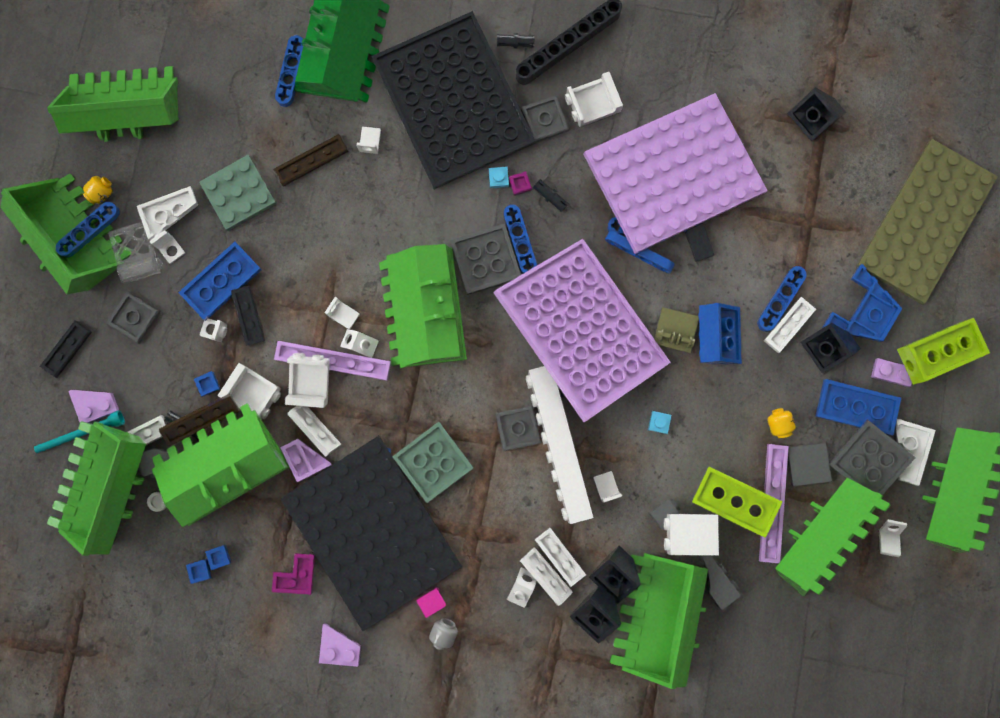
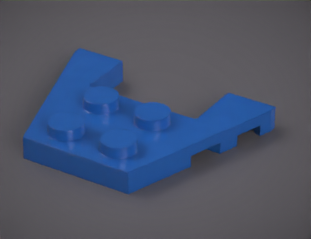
[822,264,902,342]

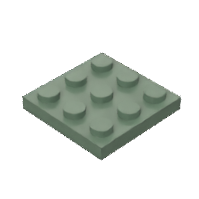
[199,155,277,231]
[392,422,473,503]

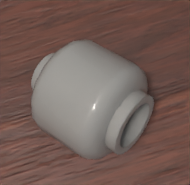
[429,618,458,650]

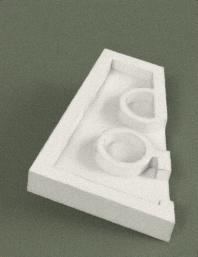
[137,186,198,241]
[895,419,936,486]

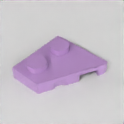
[69,390,119,423]
[280,439,331,482]
[319,624,361,667]

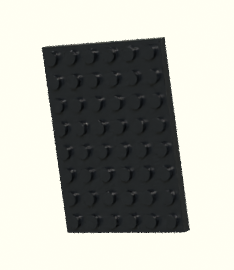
[372,11,536,189]
[281,435,462,631]

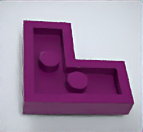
[272,553,315,595]

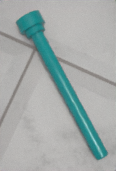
[34,410,125,453]

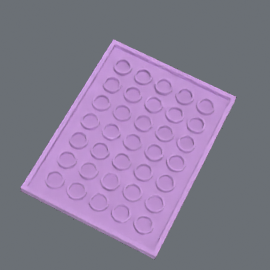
[583,93,767,254]
[494,239,671,422]

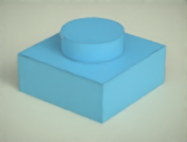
[489,167,509,188]
[648,411,672,434]

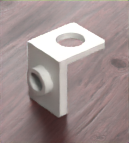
[357,127,381,154]
[149,230,185,264]
[325,297,360,330]
[200,319,227,342]
[340,329,379,358]
[593,471,622,502]
[879,520,907,557]
[507,567,537,608]

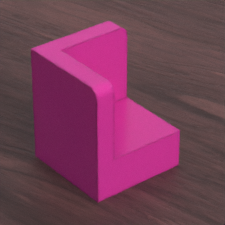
[416,587,446,618]

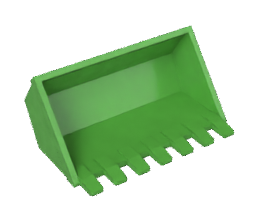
[47,66,179,142]
[0,174,132,294]
[379,244,467,368]
[152,403,289,527]
[47,421,146,556]
[922,427,1000,553]
[775,478,890,597]
[610,553,708,689]

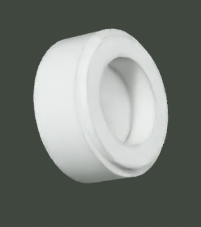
[147,492,166,512]

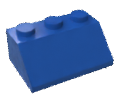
[698,303,742,364]

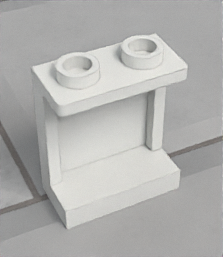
[565,72,623,127]
[285,353,330,408]
[218,363,281,420]
[664,514,719,555]

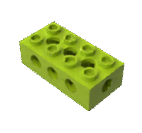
[897,318,990,385]
[692,467,782,538]

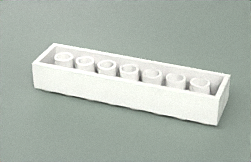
[526,366,593,524]

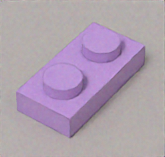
[871,358,912,387]

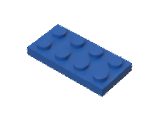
[178,242,262,321]
[815,379,901,436]

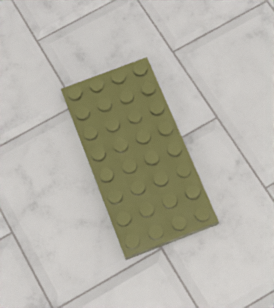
[856,139,998,305]

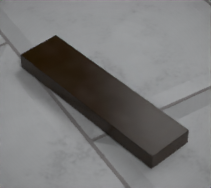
[273,134,349,187]
[159,393,239,446]

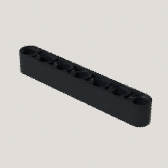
[516,0,622,85]

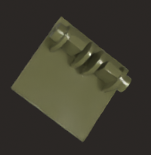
[654,307,699,353]

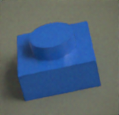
[194,371,221,397]
[205,545,232,570]
[186,559,212,584]

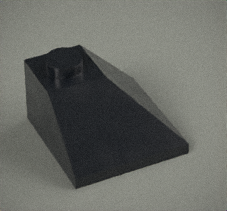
[787,87,846,141]
[800,322,861,374]
[589,546,641,604]
[570,585,621,644]

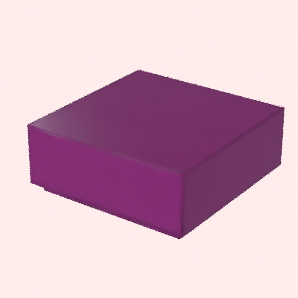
[508,171,532,196]

